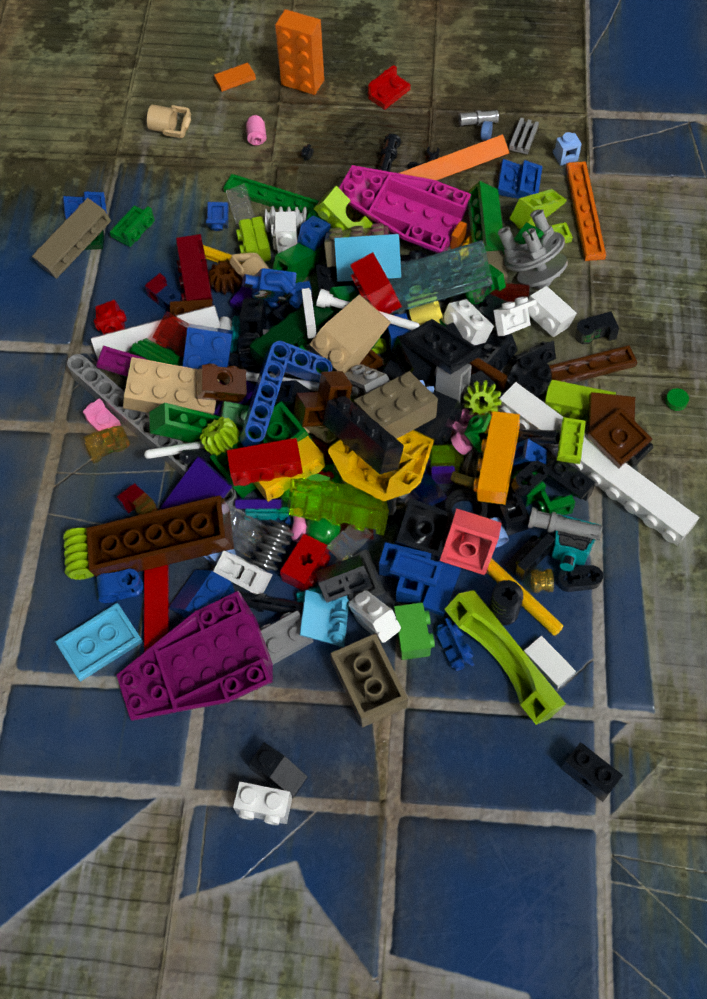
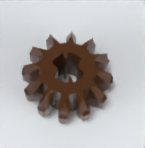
[208,259,243,295]

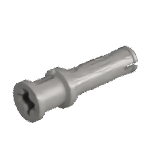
[528,507,603,540]

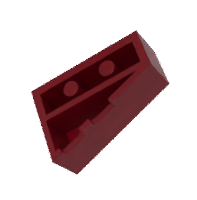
[176,234,214,305]

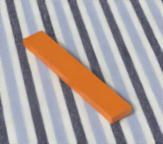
[399,134,509,181]
[565,161,606,261]

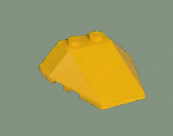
[328,430,434,501]

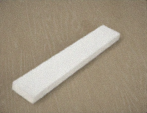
[91,305,221,359]

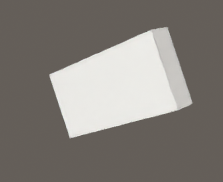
[302,288,316,338]
[524,636,576,689]

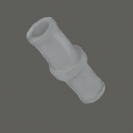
[458,110,499,126]

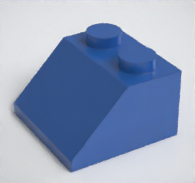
[169,569,235,618]

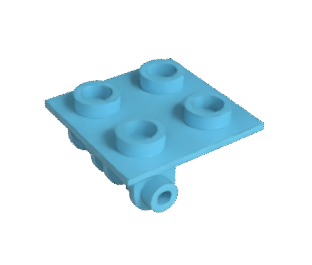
[299,590,349,647]

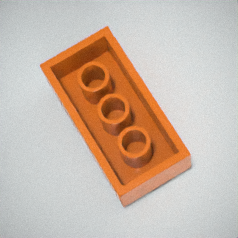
[275,9,324,95]

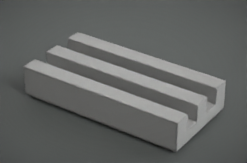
[509,118,539,155]

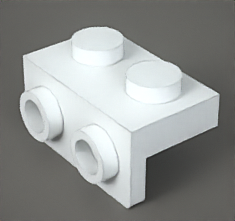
[494,297,537,336]

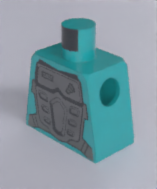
[552,513,599,571]

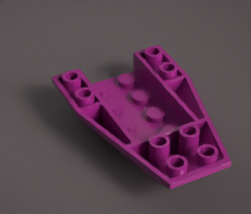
[117,591,273,721]

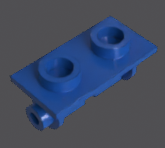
[436,618,474,671]

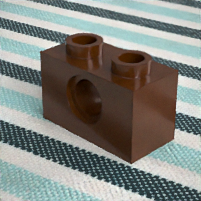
[197,363,247,403]

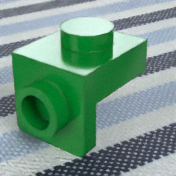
[464,413,491,452]

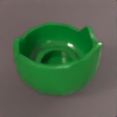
[306,512,341,545]

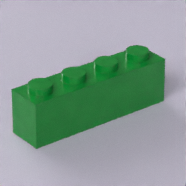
[467,181,505,255]

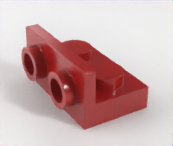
[368,65,411,110]

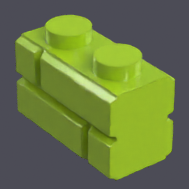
[236,216,271,262]

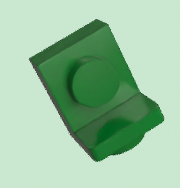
[537,491,576,515]

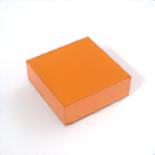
[450,221,467,251]

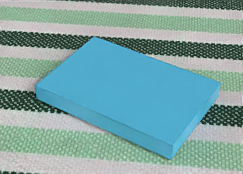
[334,234,401,282]
[55,603,143,682]

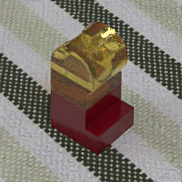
[117,483,158,515]

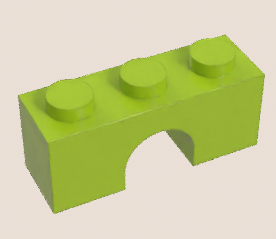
[313,186,373,230]

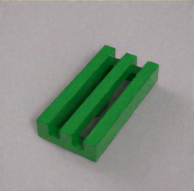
[132,338,180,365]

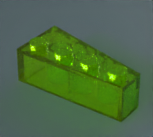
[288,478,389,536]

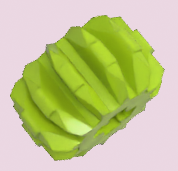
[463,380,502,416]
[199,417,240,456]

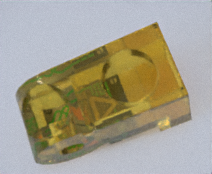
[84,426,130,464]

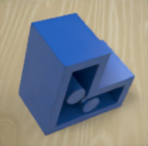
[379,542,432,605]

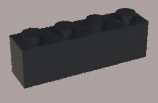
[323,396,404,474]

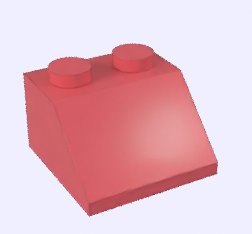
[440,508,502,575]

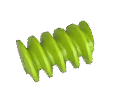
[63,528,95,580]

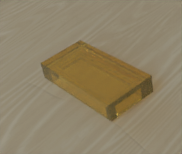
[450,471,475,489]

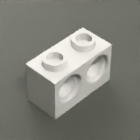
[213,551,273,595]

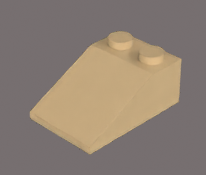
[310,295,391,373]

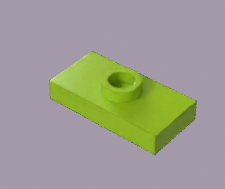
[557,417,586,464]

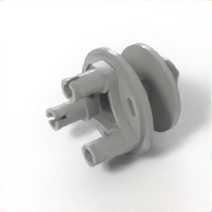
[498,209,568,290]

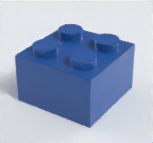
[183,324,233,369]

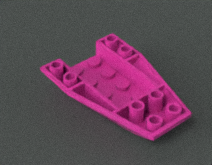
[339,165,471,254]

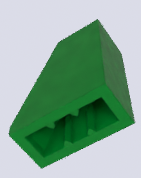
[273,243,322,283]

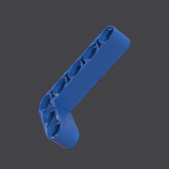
[240,341,332,447]

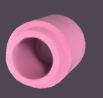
[246,115,267,145]

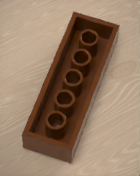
[86,495,234,577]

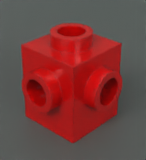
[94,300,127,334]

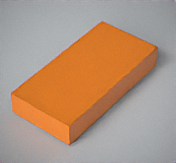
[214,62,256,92]

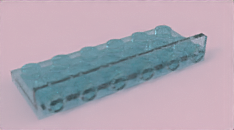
[388,240,493,314]

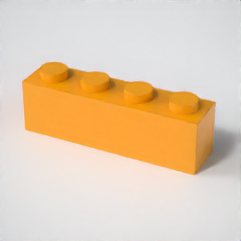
[473,411,520,505]

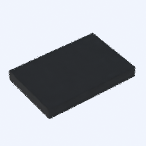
[401,319,481,375]

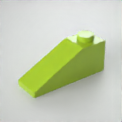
[510,189,567,229]

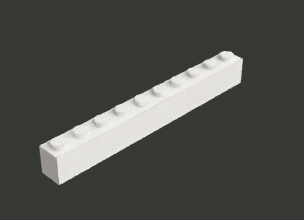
[497,382,700,546]

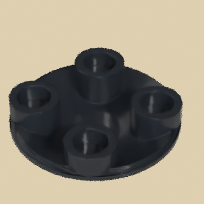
[507,355,552,397]

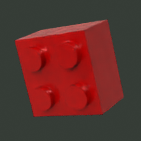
[350,252,402,314]

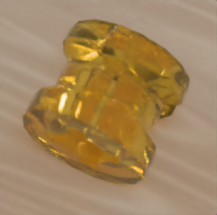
[531,569,554,593]

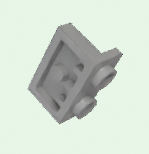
[260,611,313,665]

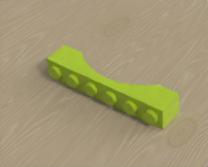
[445,590,566,725]

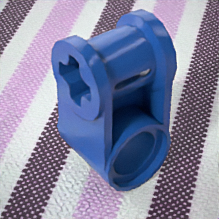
[96,569,144,603]

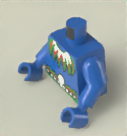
[242,268,303,316]

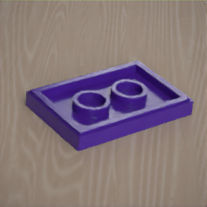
[159,457,232,510]

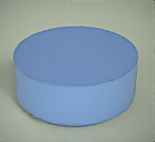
[481,121,493,141]

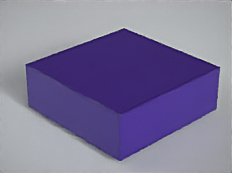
[431,466,455,484]

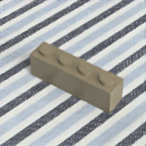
[32,198,111,279]

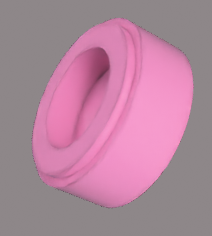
[451,432,473,455]

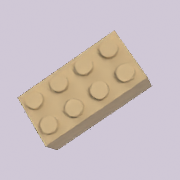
[123,357,220,415]

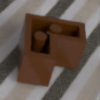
[294,371,352,427]

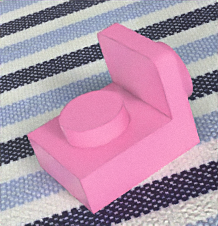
[83,398,121,438]

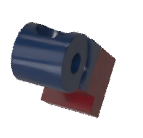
[145,273,182,313]

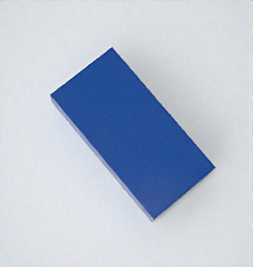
[390,549,443,588]

